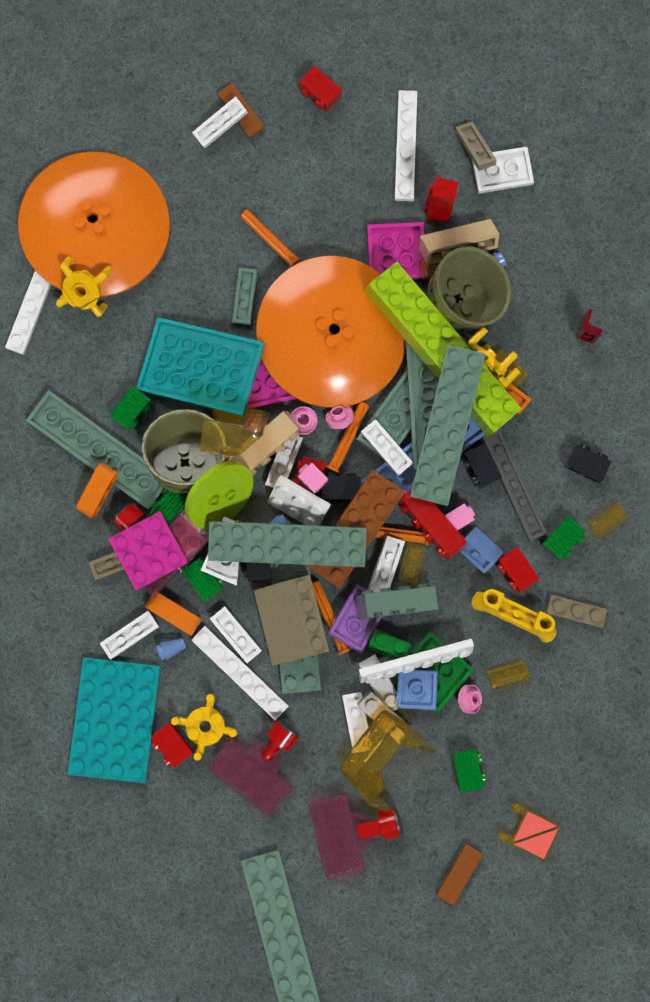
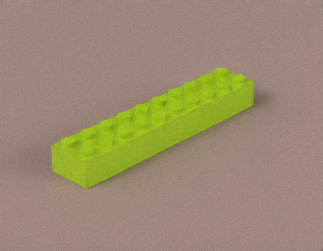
[364,262,522,437]

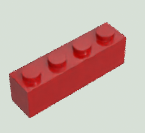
[424,177,459,223]
[399,489,467,561]

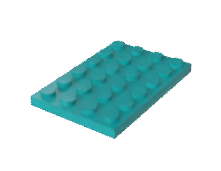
[136,317,265,417]
[68,657,161,783]

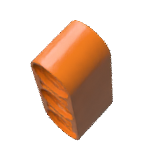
[76,462,119,519]
[144,590,202,636]

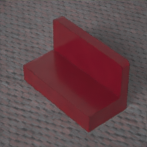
[575,309,603,344]

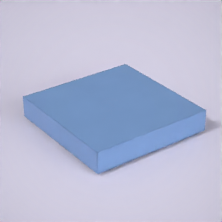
[397,670,438,710]

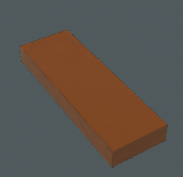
[217,83,265,139]
[436,843,483,906]

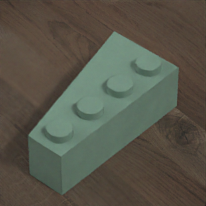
[356,584,438,619]

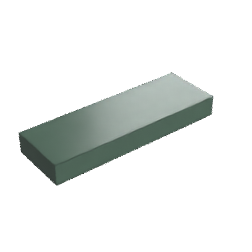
[232,267,258,326]

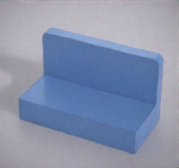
[461,527,503,573]

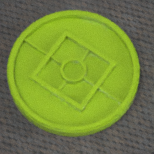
[185,461,253,529]

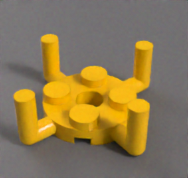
[56,256,112,317]
[468,327,520,388]
[171,694,238,761]

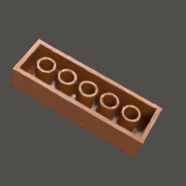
[308,469,405,588]

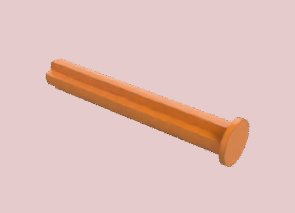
[241,209,301,268]
[325,402,369,474]
[375,527,428,546]
[312,581,352,655]

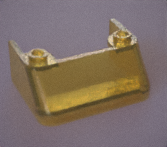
[200,408,270,459]
[340,711,436,811]

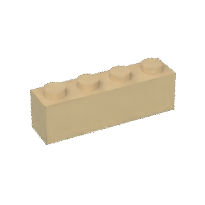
[419,219,499,265]
[228,411,302,476]

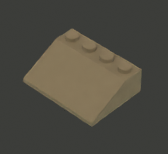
[254,575,329,666]

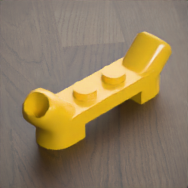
[472,589,557,643]

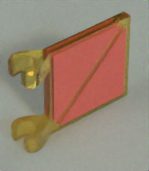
[497,802,562,862]

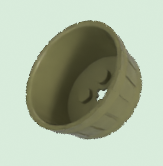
[427,246,511,331]
[142,409,227,494]

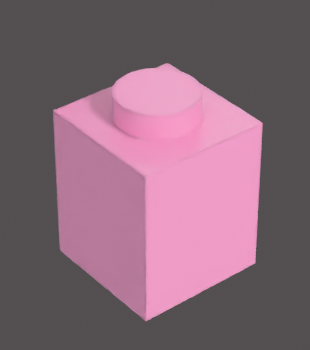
[298,463,328,495]
[445,503,475,531]

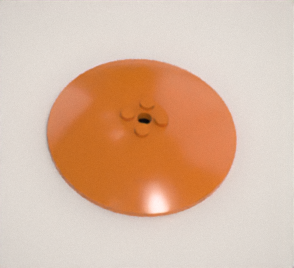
[18,152,170,297]
[256,256,406,408]

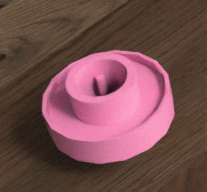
[291,406,318,435]
[326,406,354,429]
[458,685,482,714]

